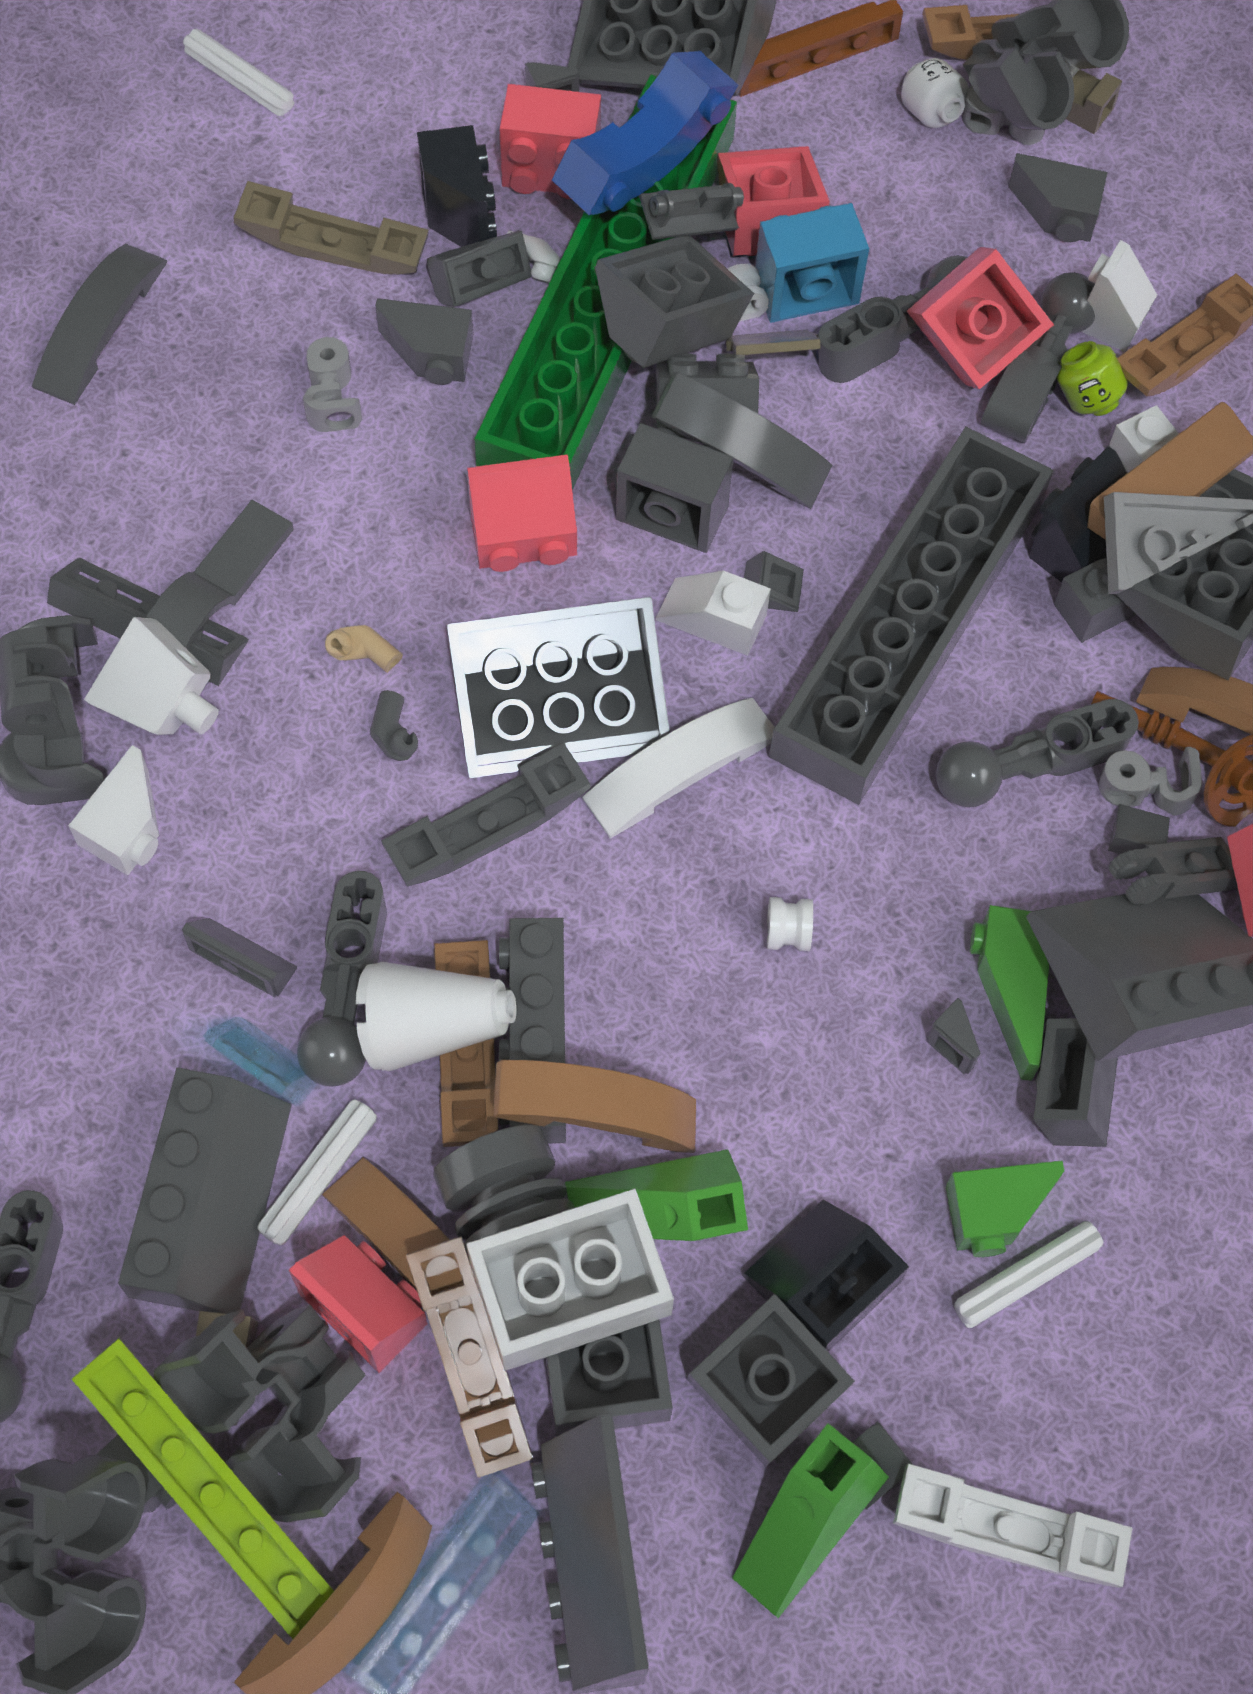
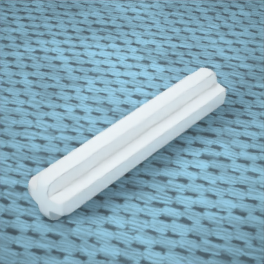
[183,29,295,116]
[257,1099,377,1246]
[953,1221,1103,1328]

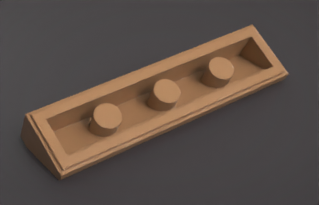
[1088,401,1253,540]

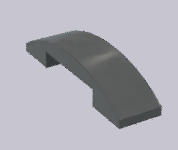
[32,244,167,405]
[652,372,833,509]
[381,743,591,887]

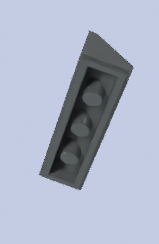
[47,557,249,686]

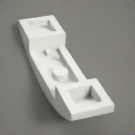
[582,698,775,839]
[894,1463,1133,1588]

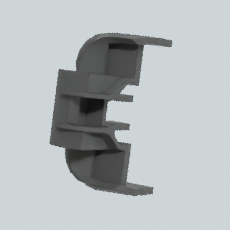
[963,0,1129,130]
[0,615,105,805]
[153,1305,366,1522]
[0,1455,146,1694]

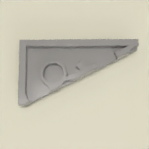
[1104,492,1253,594]

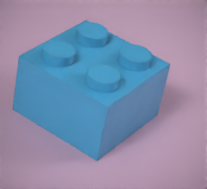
[755,203,869,323]

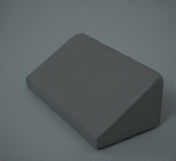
[182,918,297,998]

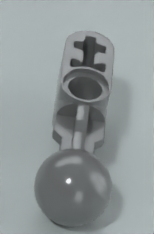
[818,255,968,383]
[981,272,1095,444]
[936,699,1139,808]
[297,871,387,1087]
[0,1190,63,1423]

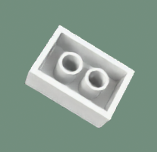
[466,1189,674,1371]

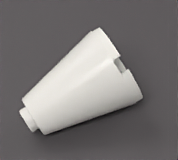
[356,962,516,1071]

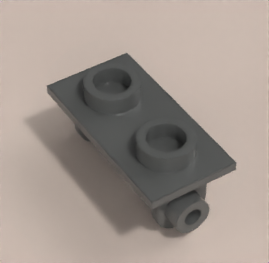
[639,183,744,239]

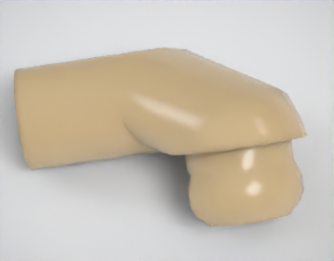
[325,625,403,673]

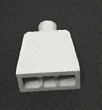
[84,617,219,735]

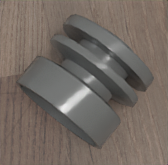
[433,1125,575,1252]

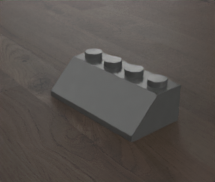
[118,1067,292,1314]

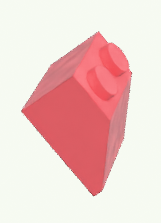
[717,146,830,256]
[467,454,577,572]
[289,1235,427,1373]

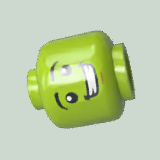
[1056,341,1128,416]

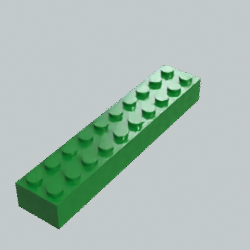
[474,74,737,490]

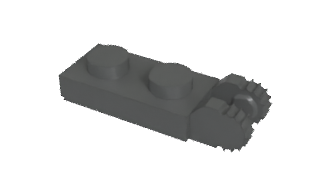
[1108,837,1238,905]

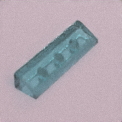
[342,1474,540,1694]

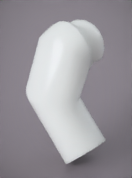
[507,230,561,283]

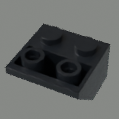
[417,125,497,247]
[1029,446,1127,583]
[743,1199,909,1352]

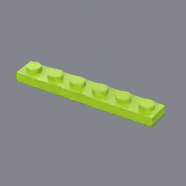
[71,1338,334,1639]

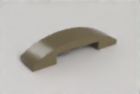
[233,181,429,274]

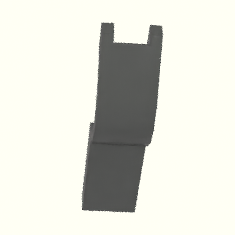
[146,499,294,650]

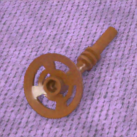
[1091,691,1253,827]

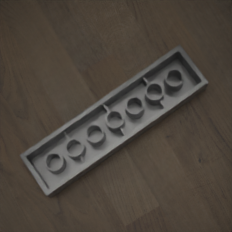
[769,426,1054,805]

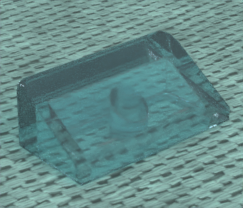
[203,1017,317,1107]

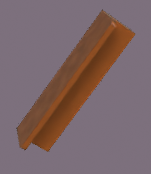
[738,0,903,97]

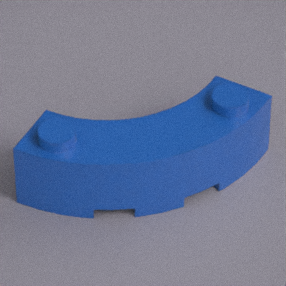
[552,51,739,215]

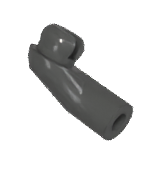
[370,690,418,761]

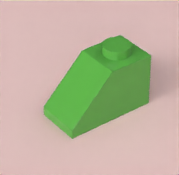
[946,1160,1065,1258]

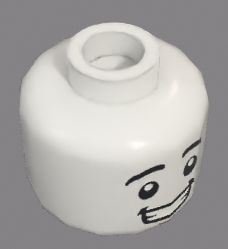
[901,58,968,128]

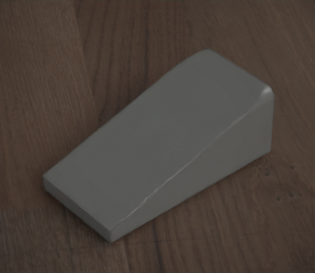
[427,230,532,307]

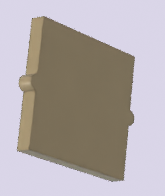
[726,329,820,355]

